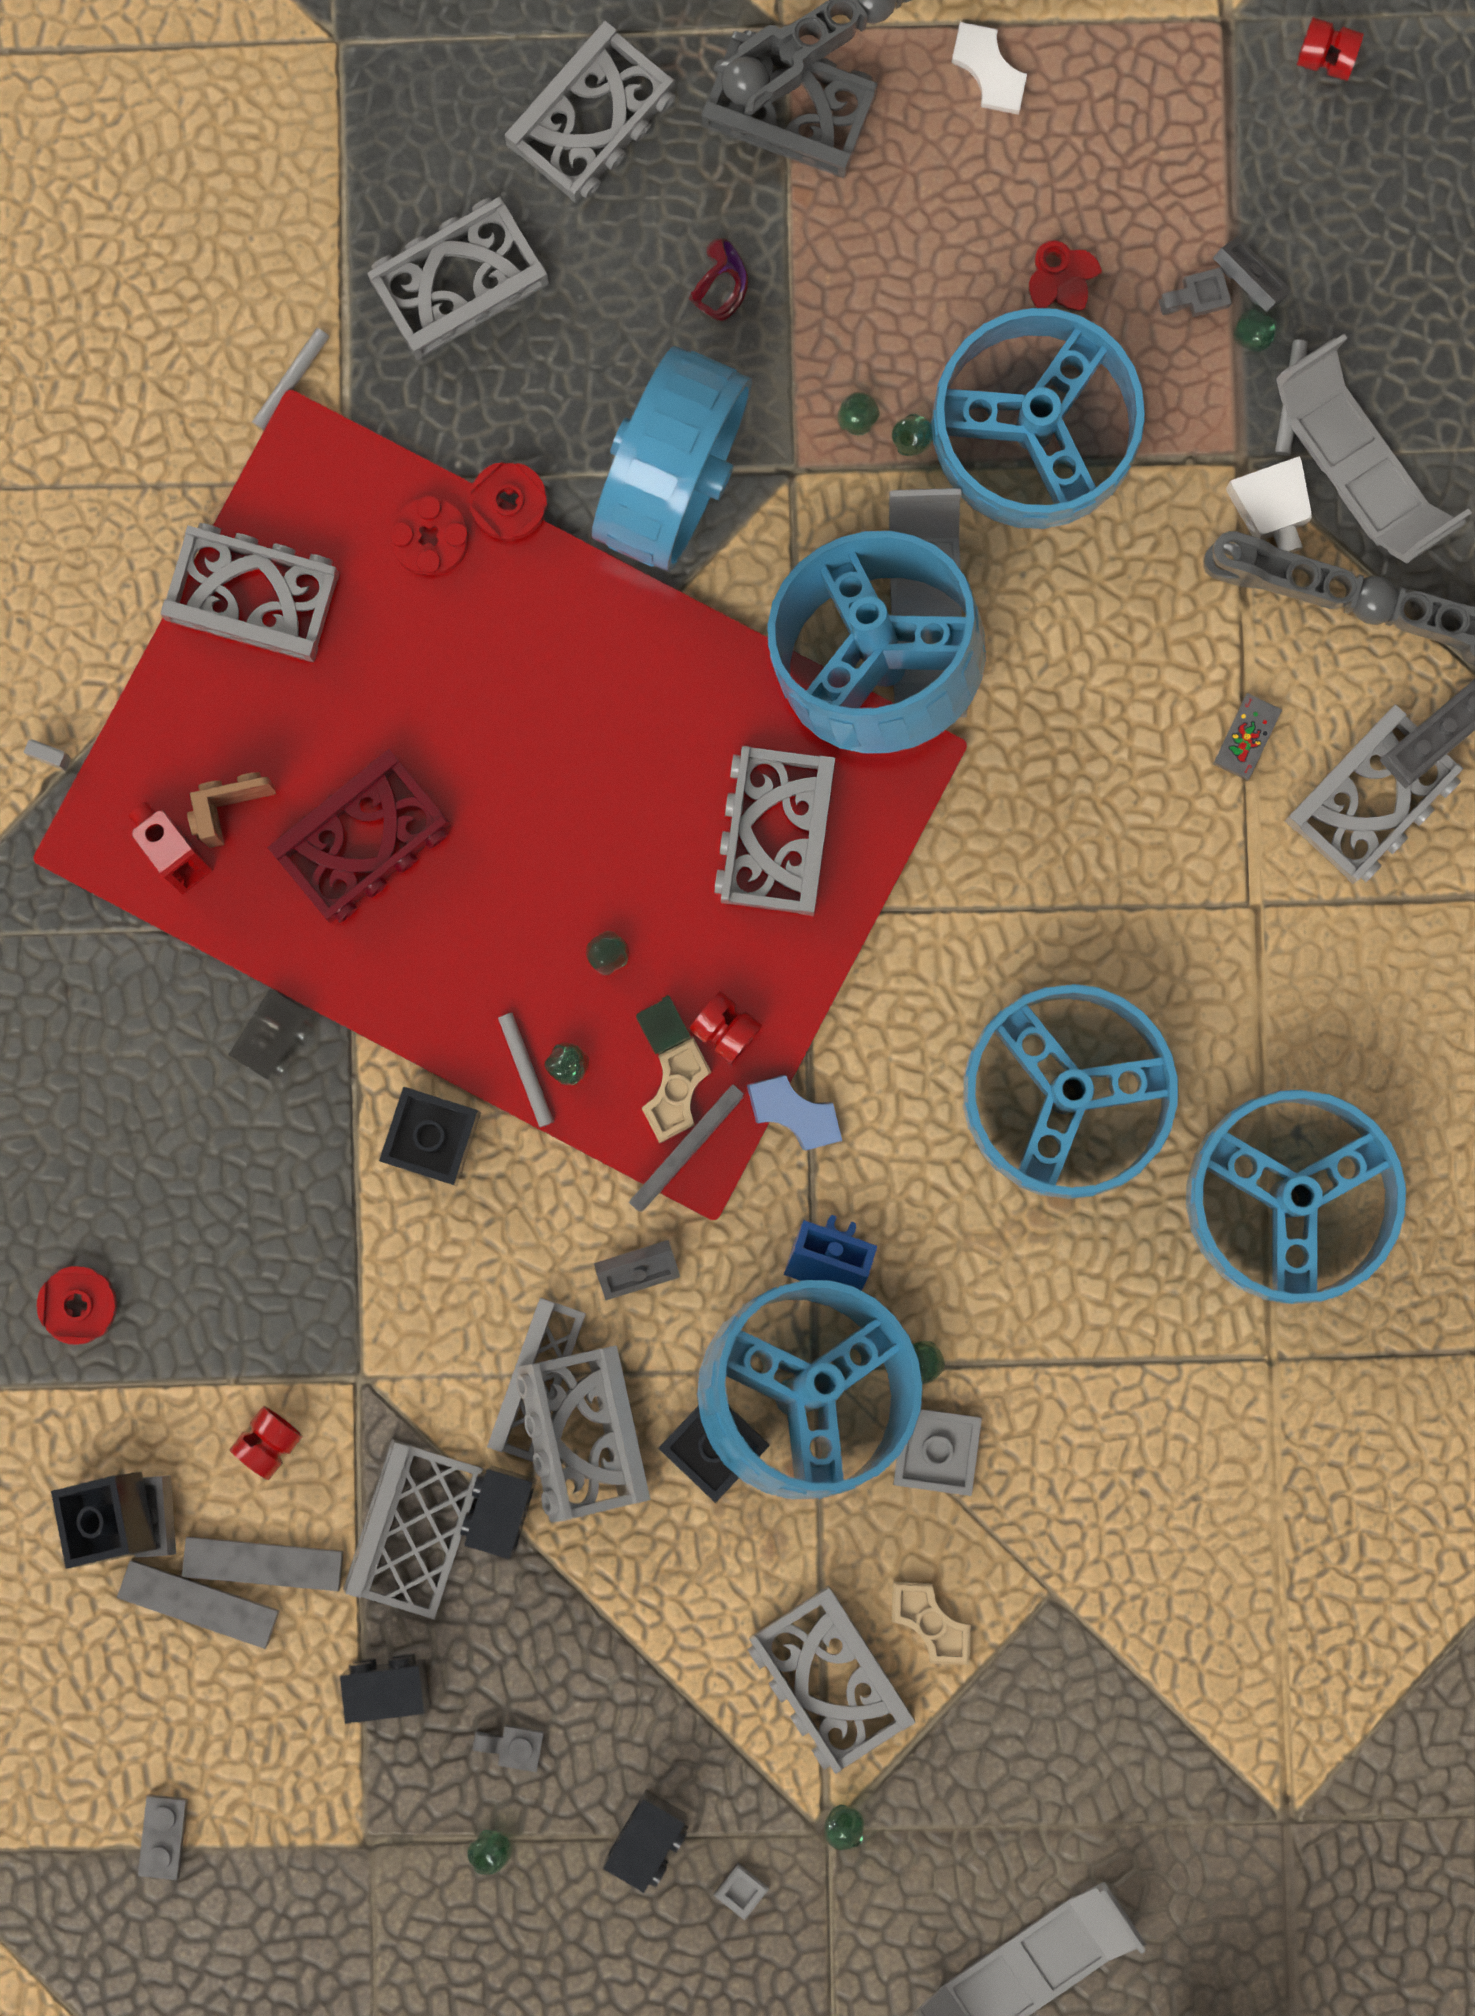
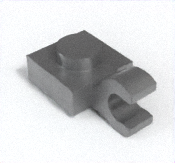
[1158,267,1232,317]
[472,1725,544,1772]

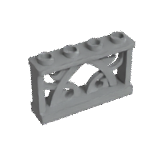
[504,21,676,203]
[367,197,549,360]
[160,523,340,662]
[1284,704,1464,884]
[714,746,835,916]
[516,1345,650,1522]
[747,1585,916,1774]

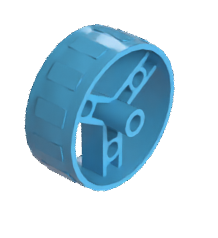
[931,308,1145,529]
[592,346,752,572]
[767,531,986,753]
[963,984,1178,1199]
[1186,1089,1406,1304]
[697,1280,922,1499]

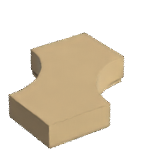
[642,1038,711,1143]
[892,1582,971,1665]

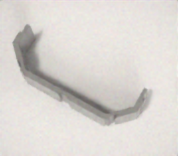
[1276,334,1472,563]
[889,488,968,718]
[912,1882,1147,2016]

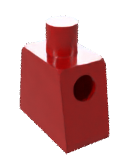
[129,802,213,895]

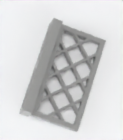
[343,1439,483,1619]

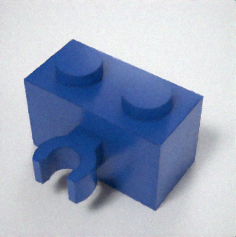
[783,1215,877,1291]

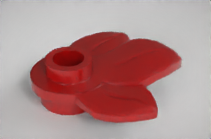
[1029,240,1102,311]

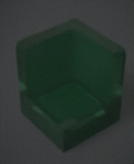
[636,995,691,1057]

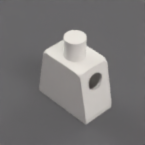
[1226,456,1312,553]

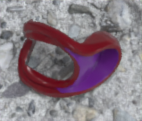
[689,238,748,321]

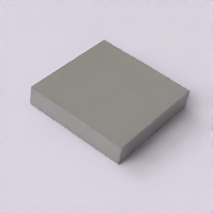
[893,1409,982,1496]

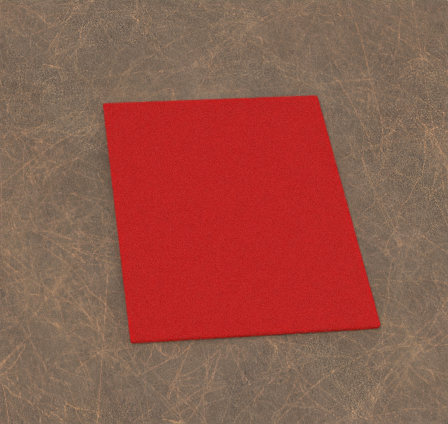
[33,390,967,1221]

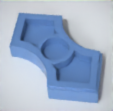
[747,1075,842,1151]

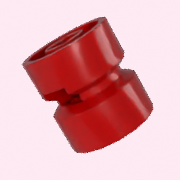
[1296,17,1364,82]
[688,991,763,1064]
[229,1406,304,1480]

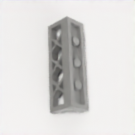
[487,1298,586,1462]

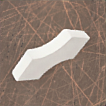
[952,22,1027,115]

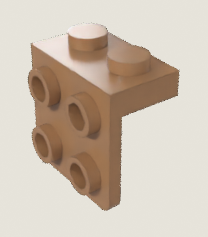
[187,772,276,848]

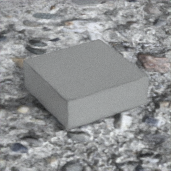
[24,739,71,771]
[714,1862,769,1920]

